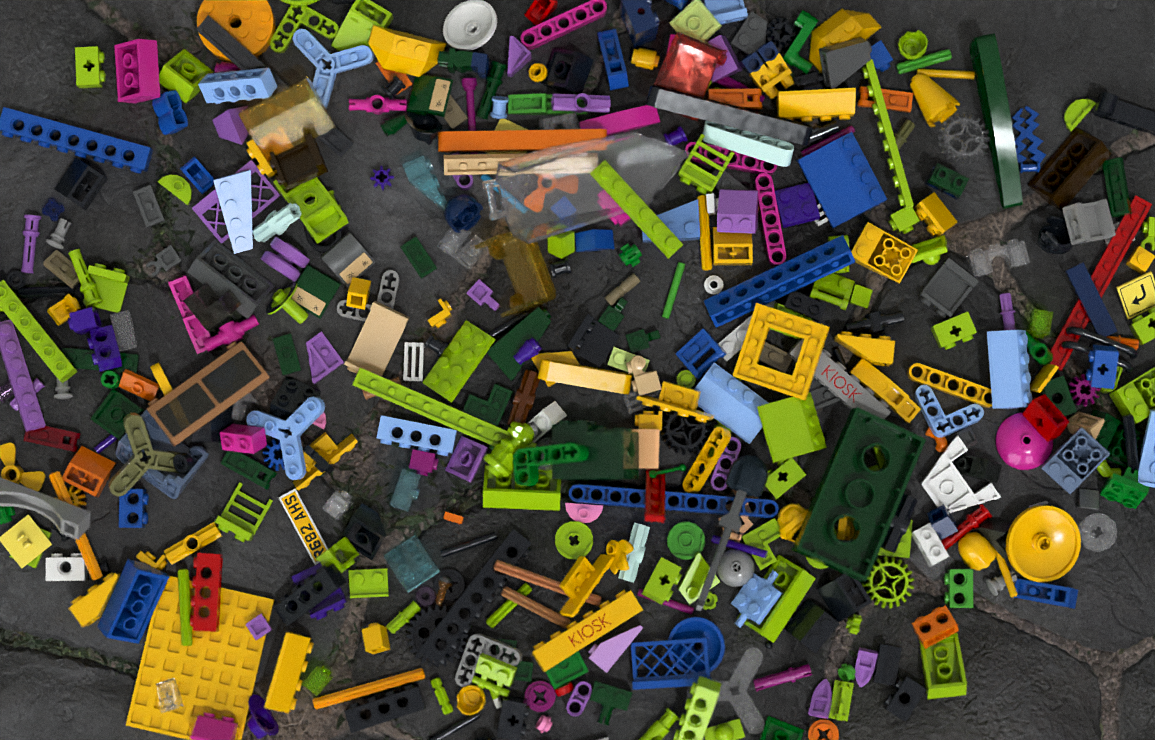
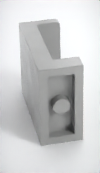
[1062,199,1116,245]

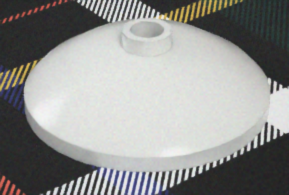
[443,0,497,51]

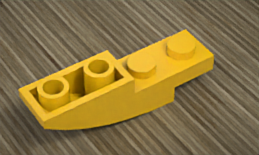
[849,358,921,423]

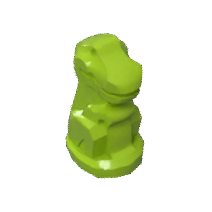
[483,421,534,478]

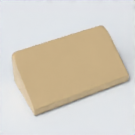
[1067,411,1105,440]

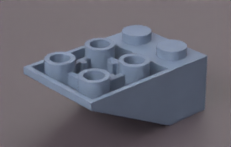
[1042,427,1110,494]

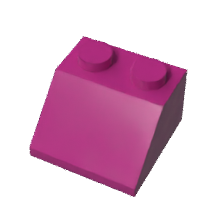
[190,712,238,740]

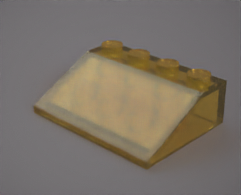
[238,76,335,162]

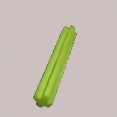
[178,569,193,646]

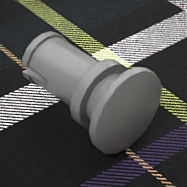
[46,218,71,249]
[54,377,73,399]
[986,570,1017,596]

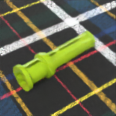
[68,249,103,308]

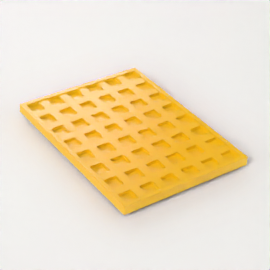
[126,576,275,740]

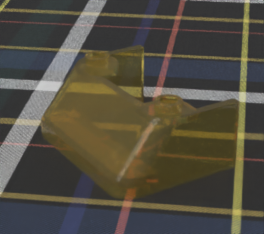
[475,229,556,317]

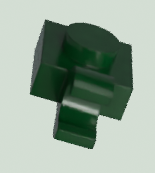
[598,297,628,331]
[626,329,661,354]

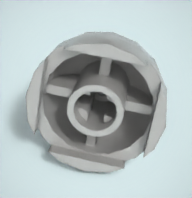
[717,549,755,587]

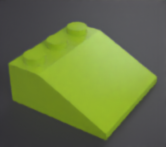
[757,392,827,463]

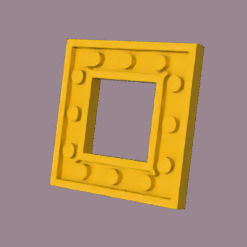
[733,303,830,400]

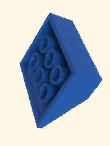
[797,132,888,229]

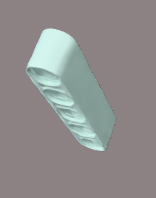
[703,120,794,167]

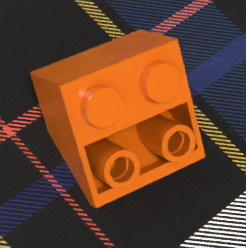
[62,446,116,497]

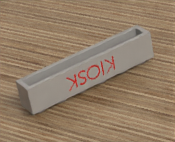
[787,338,891,420]

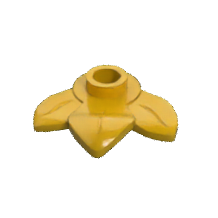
[606,540,634,574]

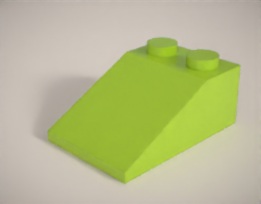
[919,633,967,699]

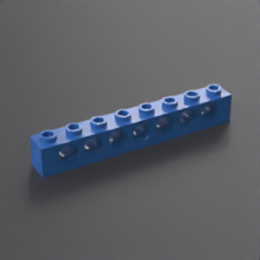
[0,107,153,174]
[704,235,855,328]

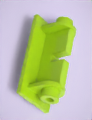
[829,680,854,721]

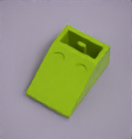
[331,0,393,51]
[1109,367,1155,424]

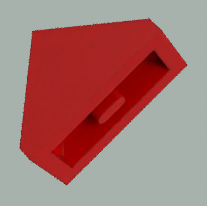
[524,0,558,25]

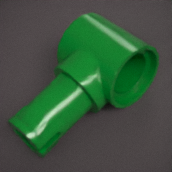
[1026,331,1053,365]

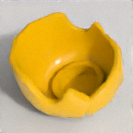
[457,684,486,715]

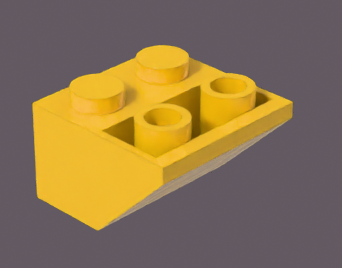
[914,192,957,237]
[713,227,753,266]

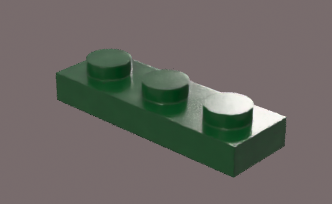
[1103,157,1132,218]

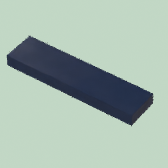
[1065,262,1117,337]

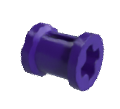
[663,126,688,149]

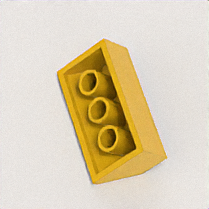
[776,88,856,122]
[264,632,314,713]

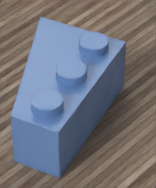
[642,199,700,243]

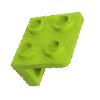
[83,263,130,313]

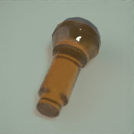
[436,576,452,605]

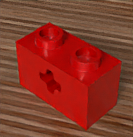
[1023,394,1070,442]

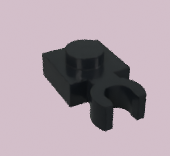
[303,445,335,475]

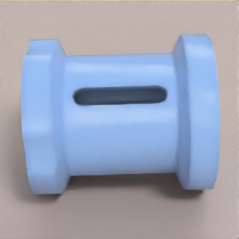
[490,96,509,119]

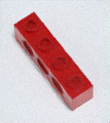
[190,553,223,632]

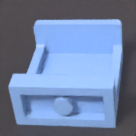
[704,0,748,25]

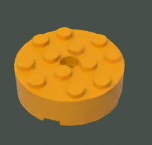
[197,0,276,63]

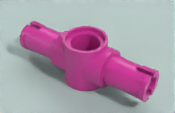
[349,95,407,115]
[203,315,259,352]

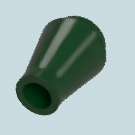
[380,112,408,137]

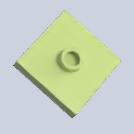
[669,0,722,52]

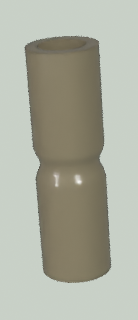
[604,273,640,306]

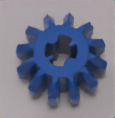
[263,439,285,471]

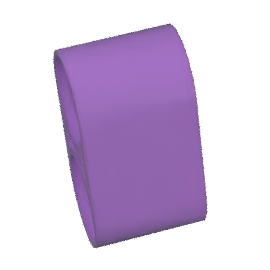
[566,681,592,716]

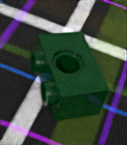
[1039,376,1077,416]

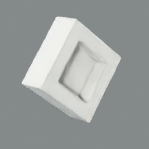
[706,193,719,215]

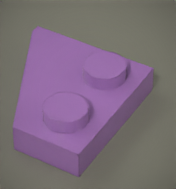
[306,331,344,384]

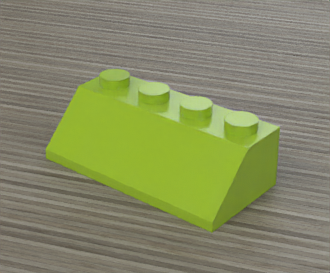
[483,464,562,511]
[737,555,816,643]

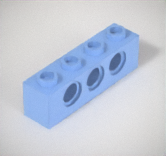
[198,67,277,104]
[376,415,457,456]

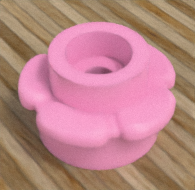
[535,715,552,733]

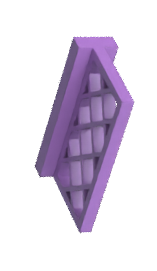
[192,160,280,244]

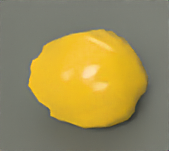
[958,532,997,570]

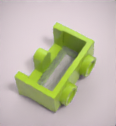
[316,536,359,573]

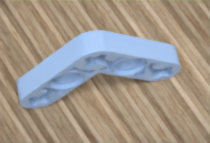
[914,385,984,438]

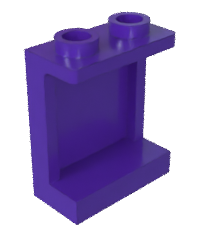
[292,563,348,620]

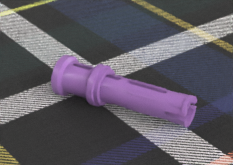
[21,215,42,273]

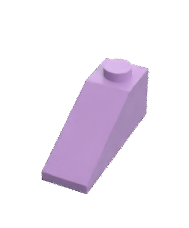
[588,625,643,673]

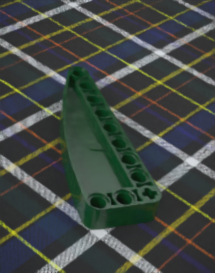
[969,33,1023,209]

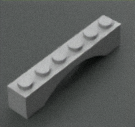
[0,477,90,540]

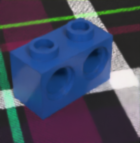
[119,489,149,528]

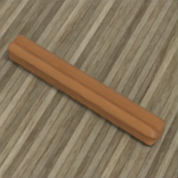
[501,586,571,629]

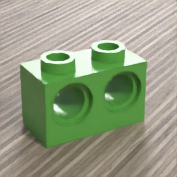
[944,569,973,608]

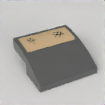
[321,232,376,288]

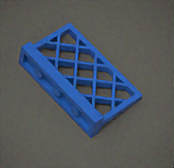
[631,638,712,690]

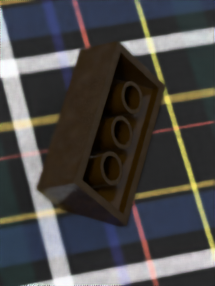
[1027,128,1111,211]

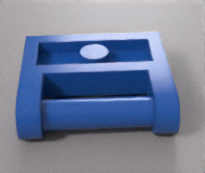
[676,328,727,380]

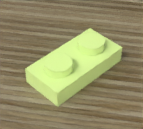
[607,347,650,375]

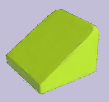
[849,284,873,309]

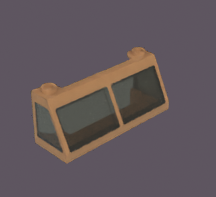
[146,341,270,447]

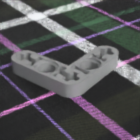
[337,270,400,322]
[455,633,522,687]

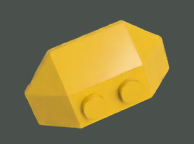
[809,9,881,73]
[368,25,446,77]

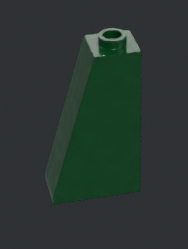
[487,307,552,382]

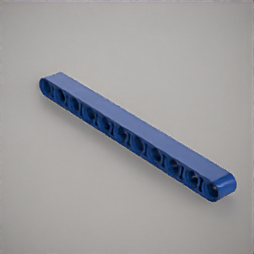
[569,484,779,518]

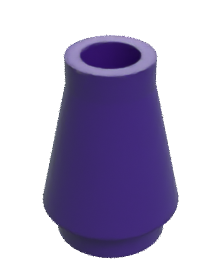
[513,337,542,365]

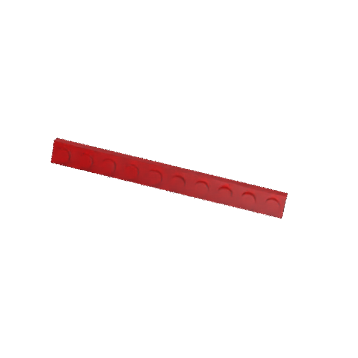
[1049,195,1152,371]

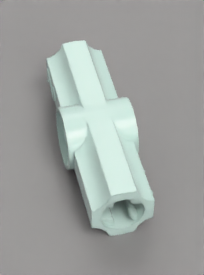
[252,203,302,242]
[618,522,650,583]

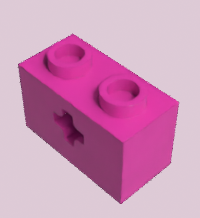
[220,424,267,454]

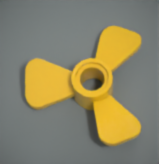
[0,443,46,492]

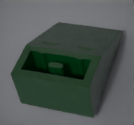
[1091,410,1144,471]

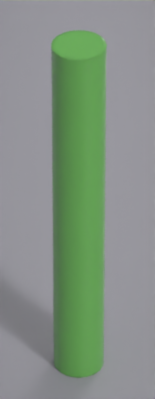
[662,262,685,319]

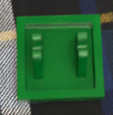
[1100,467,1150,509]

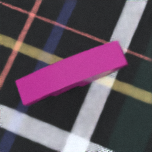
[579,105,661,136]

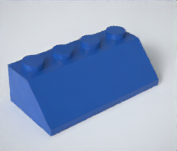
[97,559,170,644]

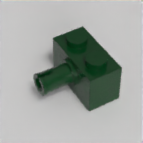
[590,681,632,726]

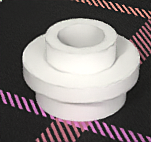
[704,275,723,295]

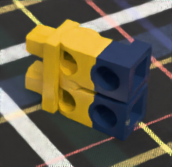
[739,40,794,99]

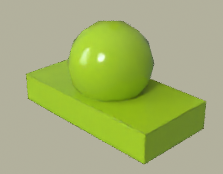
[911,235,948,265]
[704,718,745,740]

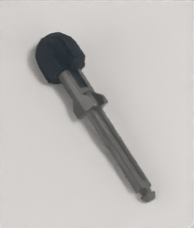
[696,455,768,611]

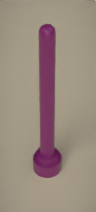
[462,78,478,154]

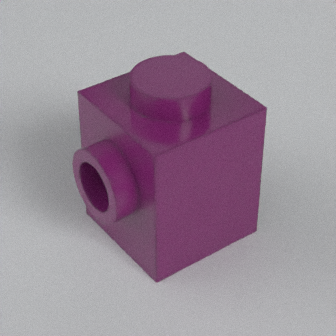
[409,449,439,476]

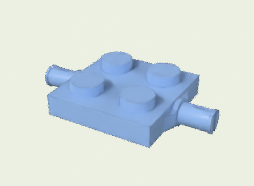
[731,570,782,628]

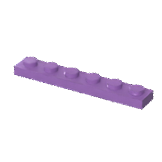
[0,320,45,432]

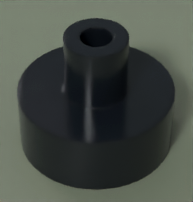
[173,453,194,473]

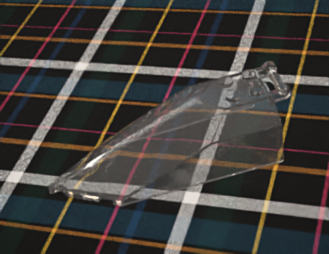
[482,132,690,244]

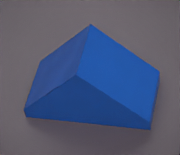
[180,156,214,194]
[575,229,614,253]

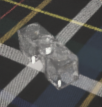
[966,239,1030,278]

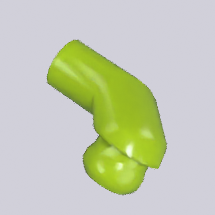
[1096,459,1121,477]

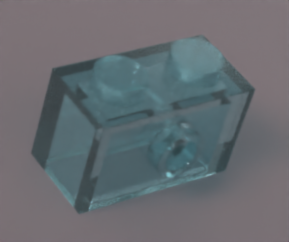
[390,469,422,512]

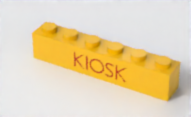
[532,590,643,672]

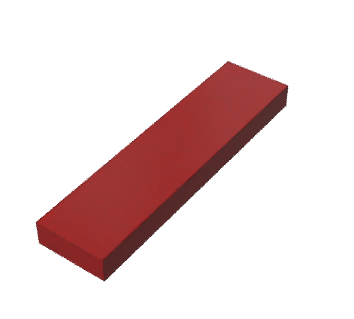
[645,469,665,522]

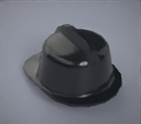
[405,111,443,145]

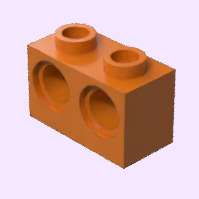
[912,605,959,649]

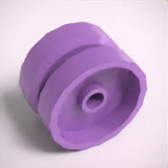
[260,237,310,282]

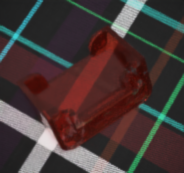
[654,32,727,121]

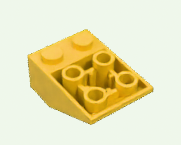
[851,222,918,284]
[834,332,895,367]
[69,573,121,627]

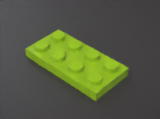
[422,320,495,403]

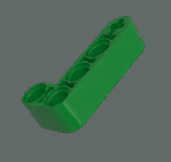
[513,443,589,486]

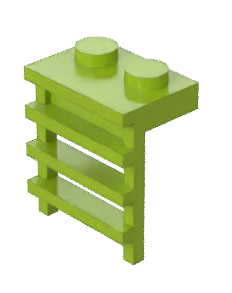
[678,134,735,195]
[215,482,273,542]

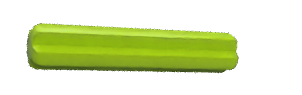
[486,583,532,628]

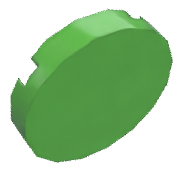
[667,522,705,560]

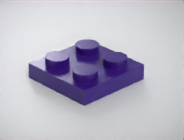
[775,183,820,228]

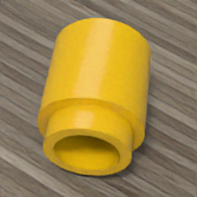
[631,48,660,70]

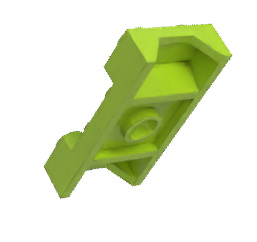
[273,177,349,244]

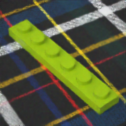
[590,160,683,259]

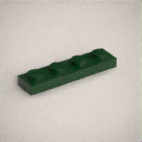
[62,348,140,374]

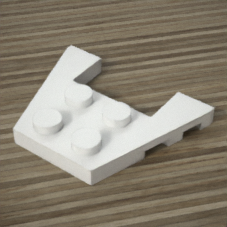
[921,435,1001,513]

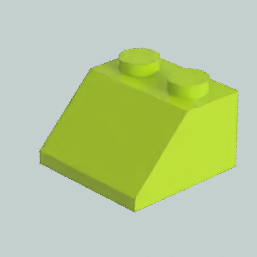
[159,49,214,103]

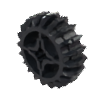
[660,409,712,455]

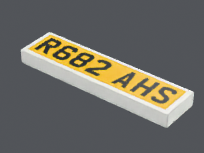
[278,488,328,565]

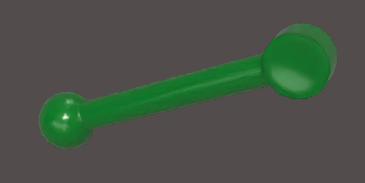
[649,464,686,478]

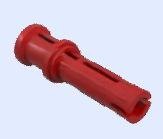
[940,504,992,551]

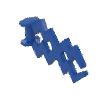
[1012,106,1046,173]

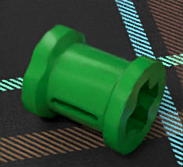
[101,371,121,389]

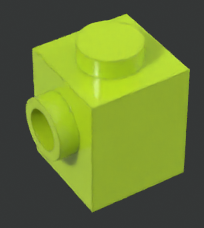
[888,208,920,234]

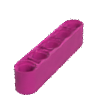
[520,0,607,50]
[684,142,777,175]
[754,173,786,267]

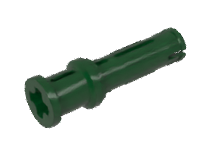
[476,61,508,120]

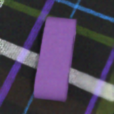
[710,437,741,491]

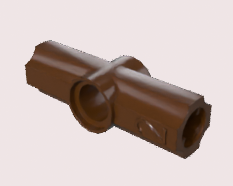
[508,370,540,425]

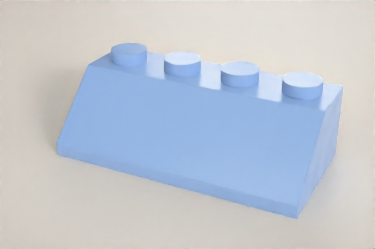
[987,330,1032,409]
[695,363,769,444]

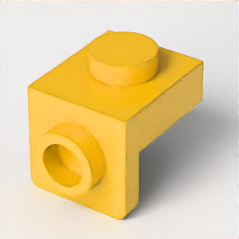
[47,294,80,326]
[428,298,453,328]

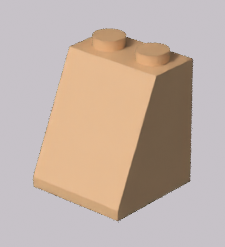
[608,429,660,470]

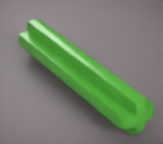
[896,49,952,74]

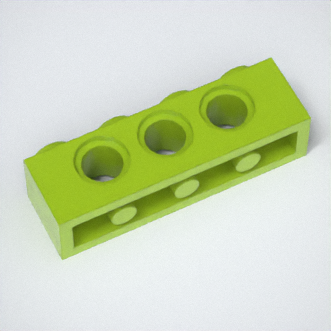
[673,676,721,740]

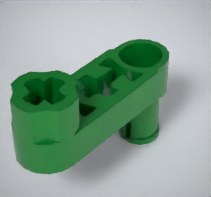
[783,10,819,74]

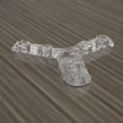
[686,647,765,734]

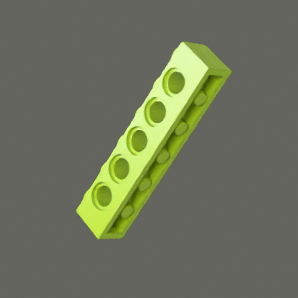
[0,280,78,384]

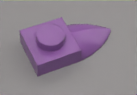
[855,647,878,687]
[808,679,832,719]

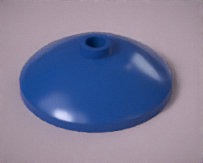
[667,617,725,674]

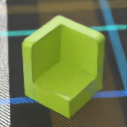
[547,226,575,259]

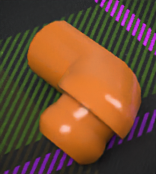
[925,426,948,453]

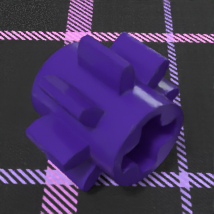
[370,166,394,191]

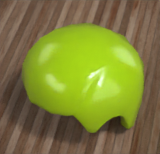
[898,30,928,60]

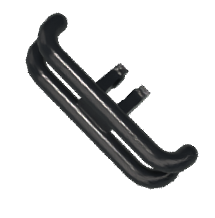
[1061,327,1138,373]

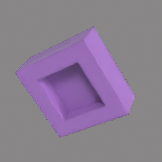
[245,614,273,641]

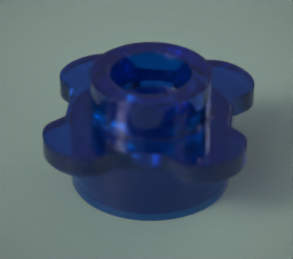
[42,199,65,221]

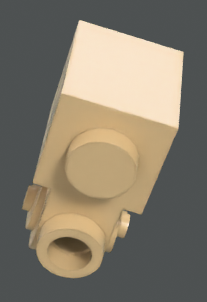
[626,355,661,396]

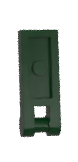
[220,451,277,490]

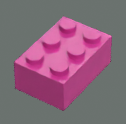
[114,39,160,103]

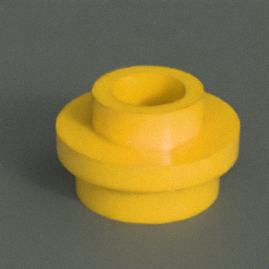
[529,63,547,82]

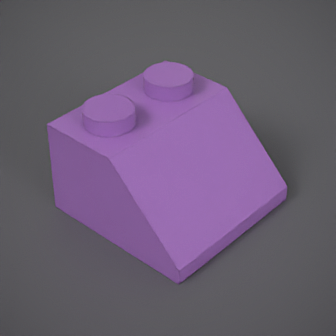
[717,189,758,234]

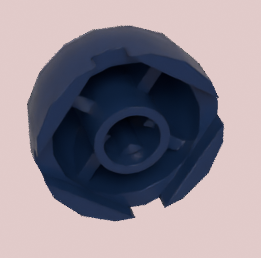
[444,194,483,233]

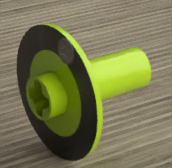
[266,282,309,324]

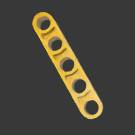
[538,359,633,394]
[907,363,992,408]

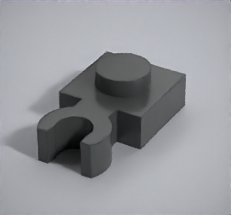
[146,245,182,277]

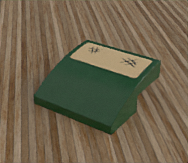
[407,75,453,117]
[291,264,341,319]

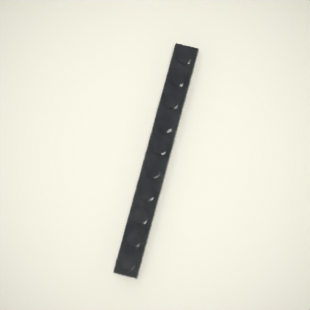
[196,15,354,157]

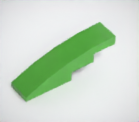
[508,93,587,115]

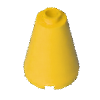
[910,73,960,127]

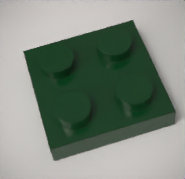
[90,388,144,440]

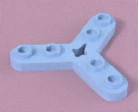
[293,29,374,112]
[246,397,325,480]

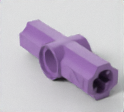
[551,93,611,113]

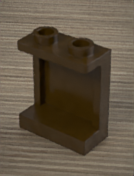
[269,132,329,191]

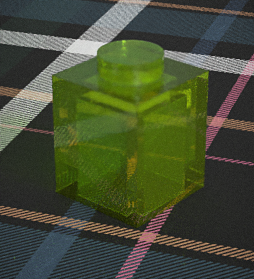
[1028,309,1053,339]
[302,665,333,696]

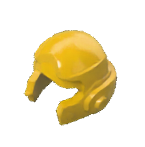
[777,503,809,542]

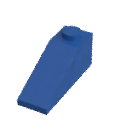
[597,29,629,90]
[1014,578,1078,609]

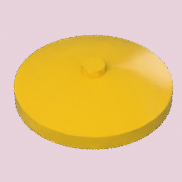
[1006,505,1081,582]

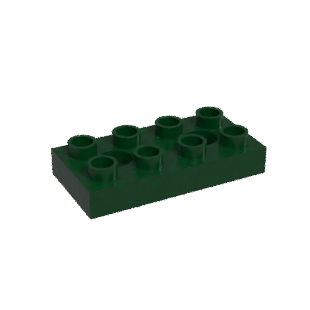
[791,407,926,582]

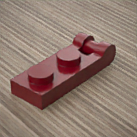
[23,426,81,452]

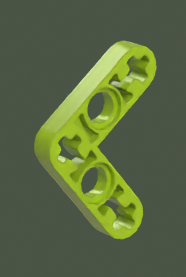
[270,5,339,53]

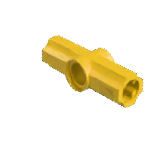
[164,522,222,565]

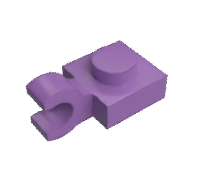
[466,279,500,311]

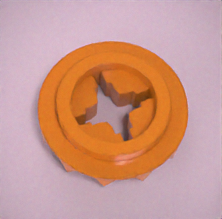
[808,719,839,740]

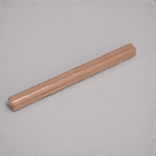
[494,560,602,606]

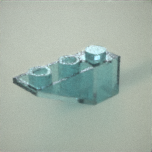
[402,156,447,212]

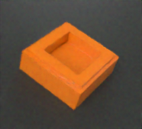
[443,511,464,524]

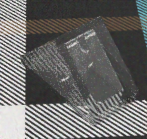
[156,678,184,714]

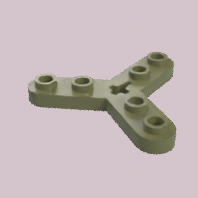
[108,413,188,496]

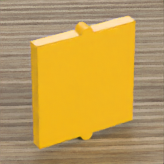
[1030,364,1059,393]

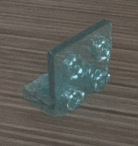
[384,535,440,593]

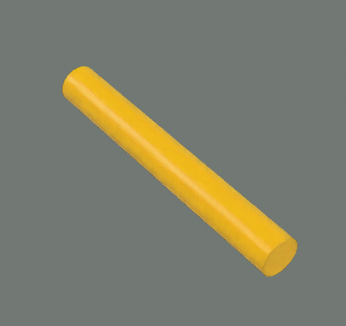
[917,69,975,79]
[996,551,1018,597]

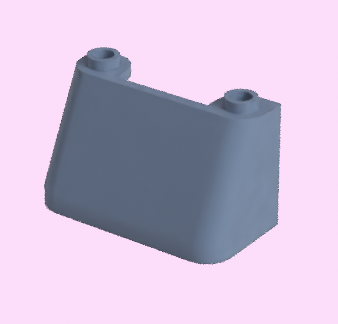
[115,410,209,499]

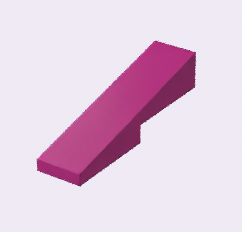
[168,274,211,354]

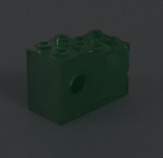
[552,420,639,480]

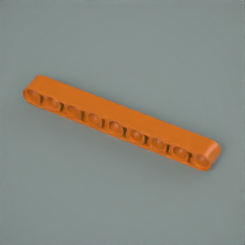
[438,129,607,152]

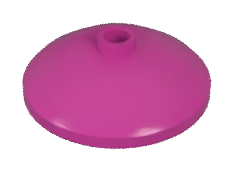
[995,413,1053,470]

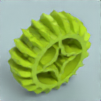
[862,556,914,608]

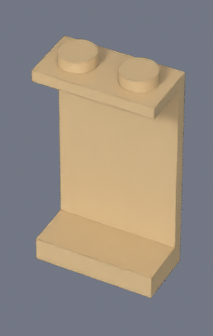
[344,301,410,377]

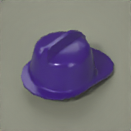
[247,694,279,739]

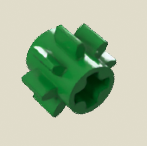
[618,243,642,267]
[0,506,16,525]

